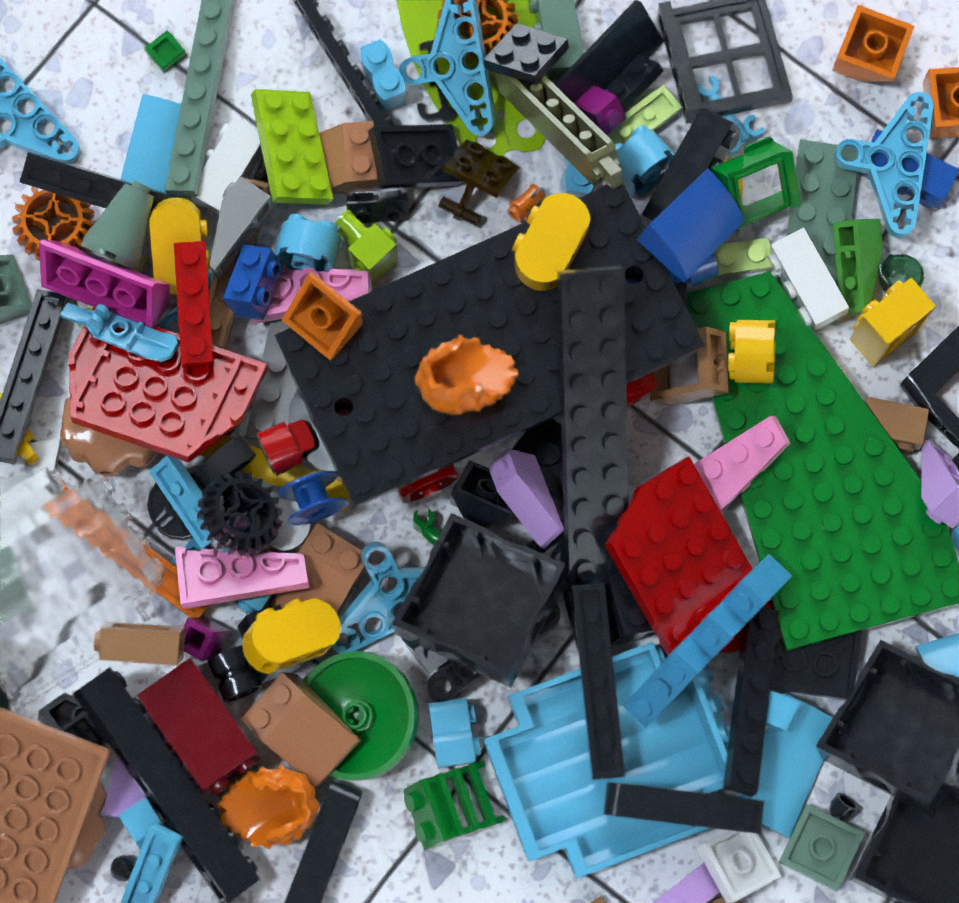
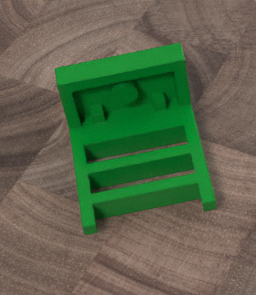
[403,761,505,850]

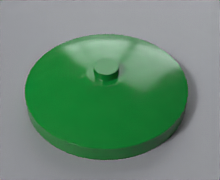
[304,651,419,781]

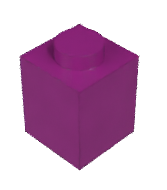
[574,85,627,136]
[184,616,230,661]

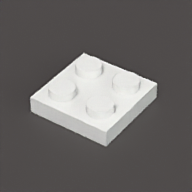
[697,830,781,903]

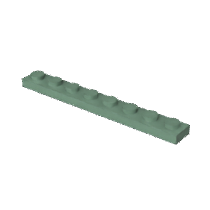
[165,0,235,196]

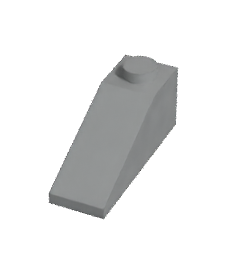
[210,176,274,279]

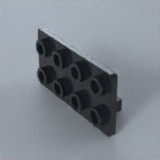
[556,0,664,113]

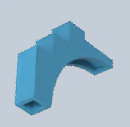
[623,554,792,728]

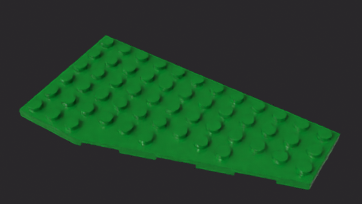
[686,271,959,651]

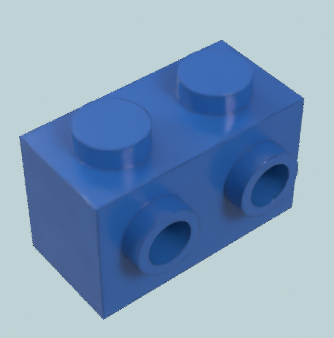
[223,244,283,321]

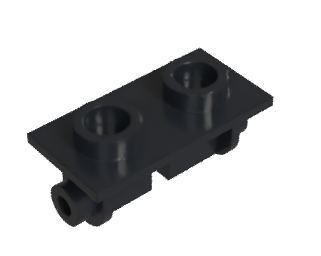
[346,190,409,224]

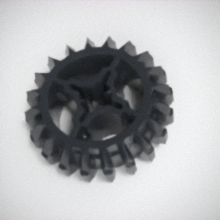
[197,471,283,557]

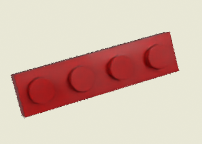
[174,241,214,367]

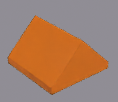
[281,272,363,360]

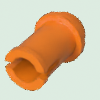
[507,184,546,223]

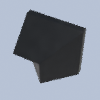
[450,460,513,527]

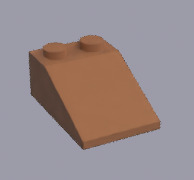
[268,523,372,615]
[241,672,361,787]

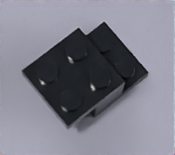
[562,572,654,651]

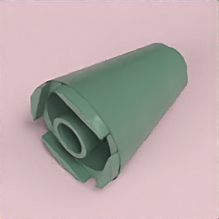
[81,181,154,271]

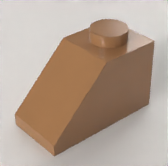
[864,396,929,454]

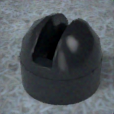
[829,793,858,821]
[110,855,136,882]

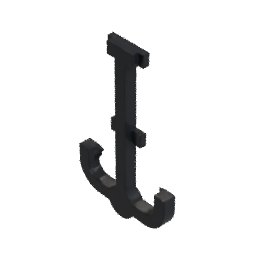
[417,40,471,123]

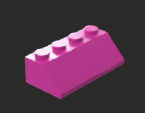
[39,239,170,329]

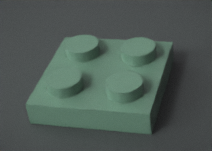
[778,804,865,892]

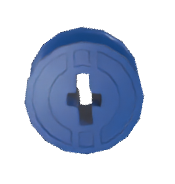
[277,471,348,526]

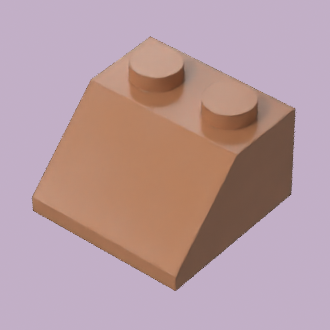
[319,121,378,194]

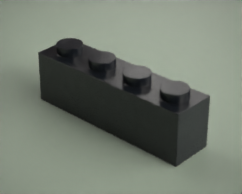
[641,107,741,222]

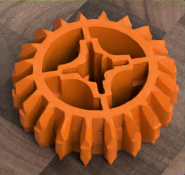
[437,0,518,62]
[12,186,95,261]

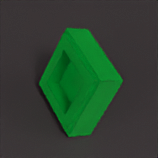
[144,30,187,73]

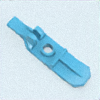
[60,302,179,362]

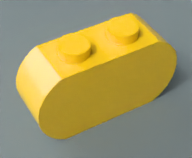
[512,193,590,291]
[149,197,210,295]
[242,598,341,674]

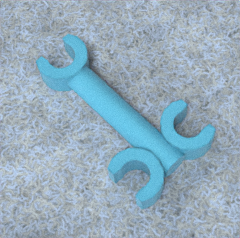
[697,75,765,156]

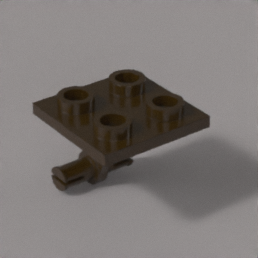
[438,139,520,227]

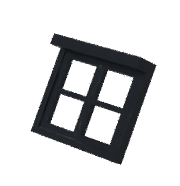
[657,0,793,124]

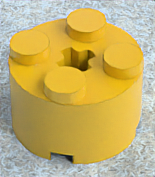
[728,320,775,384]

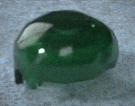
[878,254,925,294]

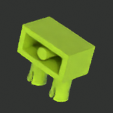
[335,210,398,286]

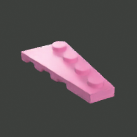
[251,266,372,324]
[694,416,790,514]
[175,547,309,609]

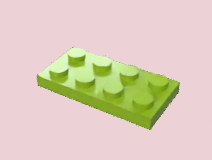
[250,89,333,205]

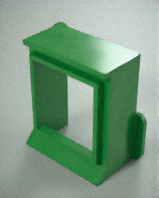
[712,137,801,232]

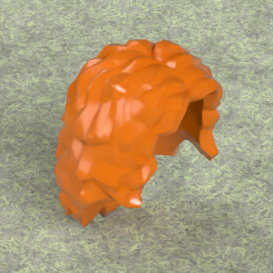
[415,335,518,414]
[218,765,320,849]

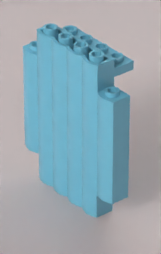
[483,642,731,878]

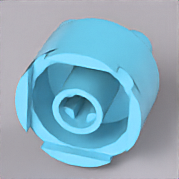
[615,125,675,198]
[274,214,341,272]

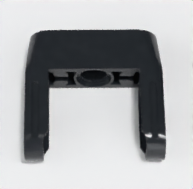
[899,326,959,448]

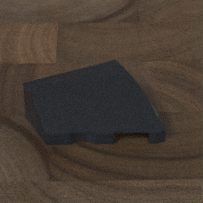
[37,692,107,747]

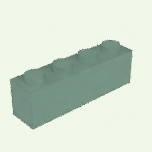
[528,0,584,80]

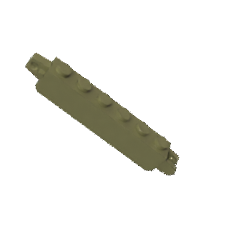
[489,70,624,189]

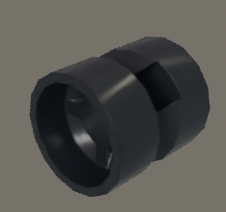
[207,645,263,703]

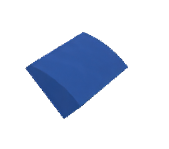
[637,168,744,283]

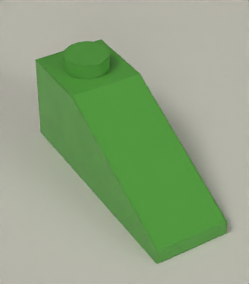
[833,219,883,314]

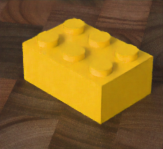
[849,277,936,367]

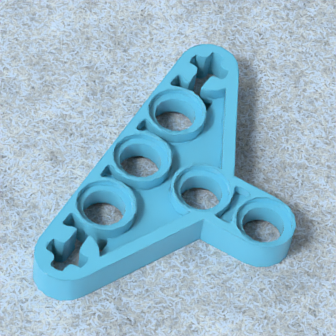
[399,0,497,136]
[0,58,81,164]
[834,92,933,238]
[332,541,425,653]

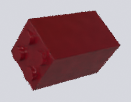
[137,658,261,796]

